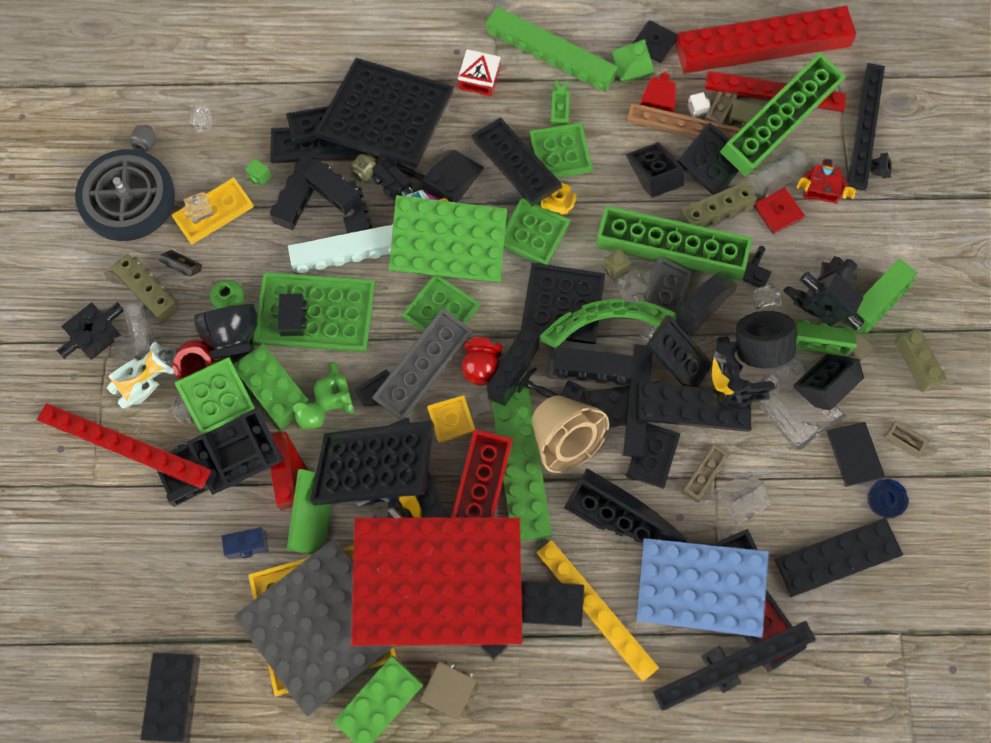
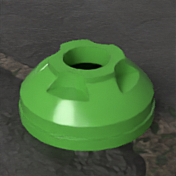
[210,280,245,309]

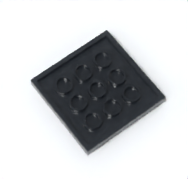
[521,263,605,344]

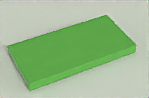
[287,469,332,555]

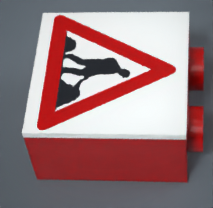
[458,50,501,97]

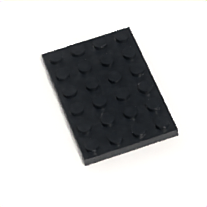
[310,420,435,506]

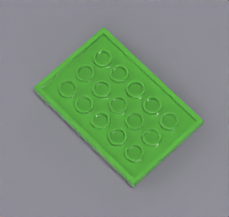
[389,195,507,283]
[253,272,376,353]

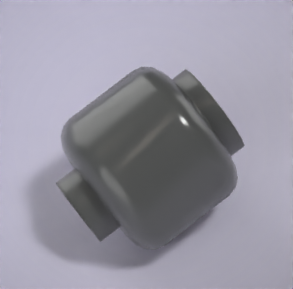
[129,125,157,151]

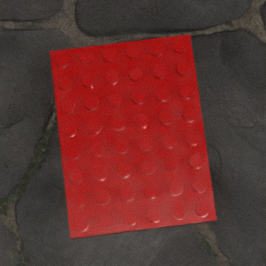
[351,517,522,646]

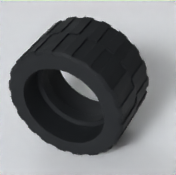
[736,311,796,369]

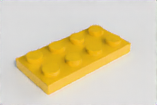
[171,178,254,245]

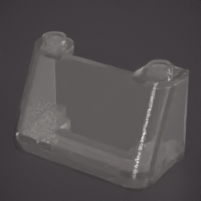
[757,356,847,449]

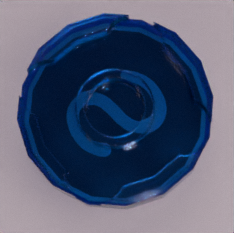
[867,479,909,519]

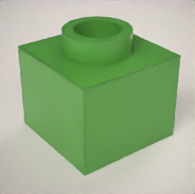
[245,158,272,187]

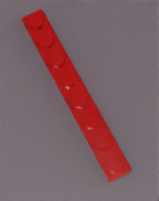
[705,71,846,112]

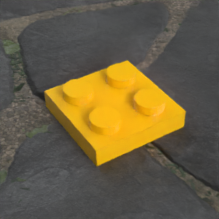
[427,395,475,444]

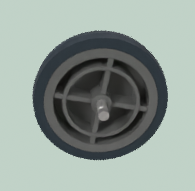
[75,149,175,241]

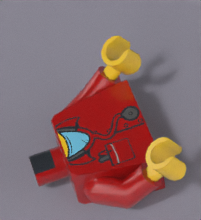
[796,159,856,204]

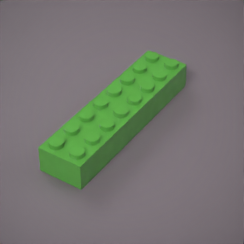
[720,52,846,177]
[596,206,753,281]

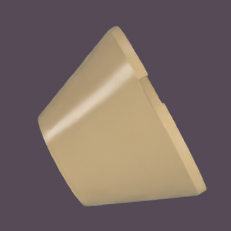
[532,396,609,473]

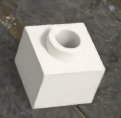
[688,92,710,119]

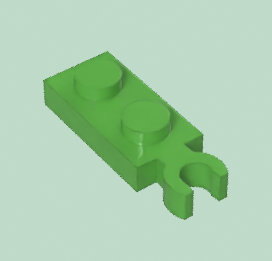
[551,80,570,125]

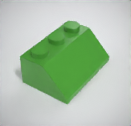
[795,320,857,356]

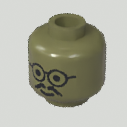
[350,154,376,181]

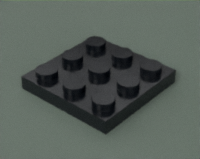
[677,122,739,195]

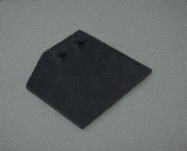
[187,407,284,495]

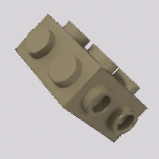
[419,661,479,721]

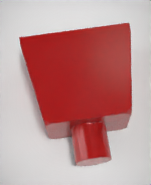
[640,72,676,113]

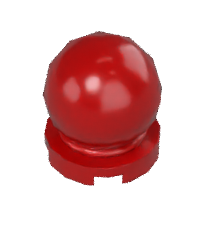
[462,337,502,386]
[173,339,215,379]

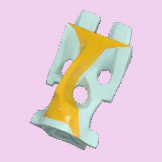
[107,342,177,408]

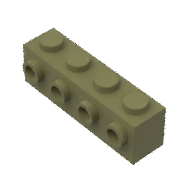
[679,181,757,227]
[110,253,180,324]

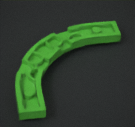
[540,299,676,348]

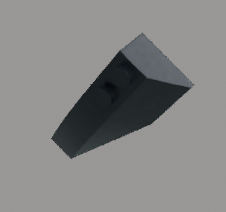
[564,468,687,543]

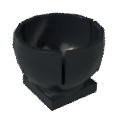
[194,304,257,359]

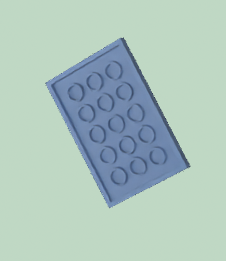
[637,539,769,637]

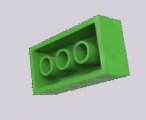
[844,258,918,335]
[233,343,310,430]
[333,655,423,743]

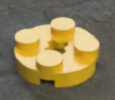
[540,183,576,215]

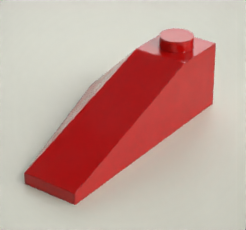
[270,431,309,510]

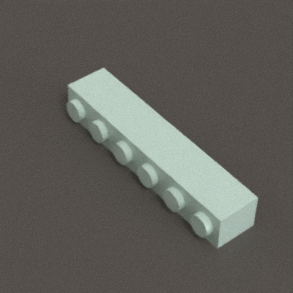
[288,225,393,273]

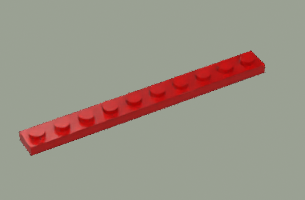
[37,403,211,489]

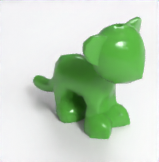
[292,362,354,430]

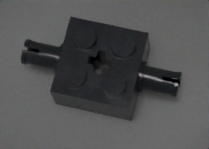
[800,271,864,331]
[56,302,125,360]

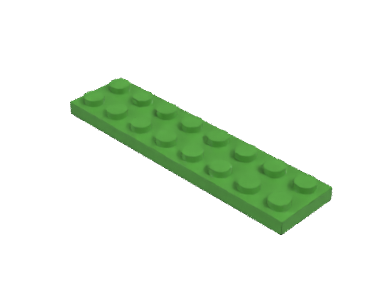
[492,386,552,541]

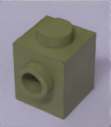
[603,249,631,281]

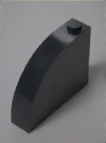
[675,271,737,337]

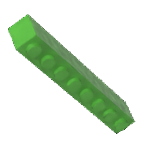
[486,7,618,92]

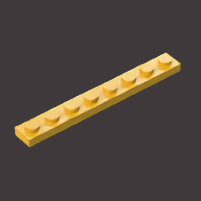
[536,540,659,682]

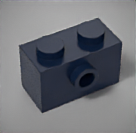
[221,527,269,560]

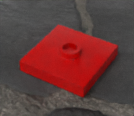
[754,187,805,234]

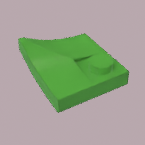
[611,40,655,82]

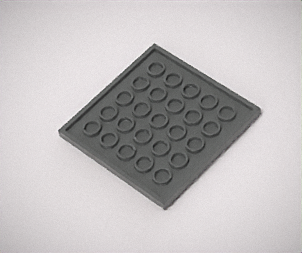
[234,539,395,717]

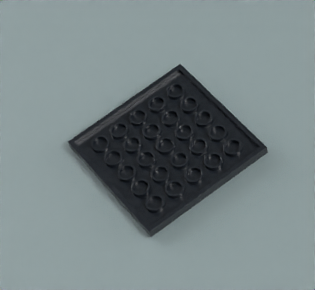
[315,58,454,168]

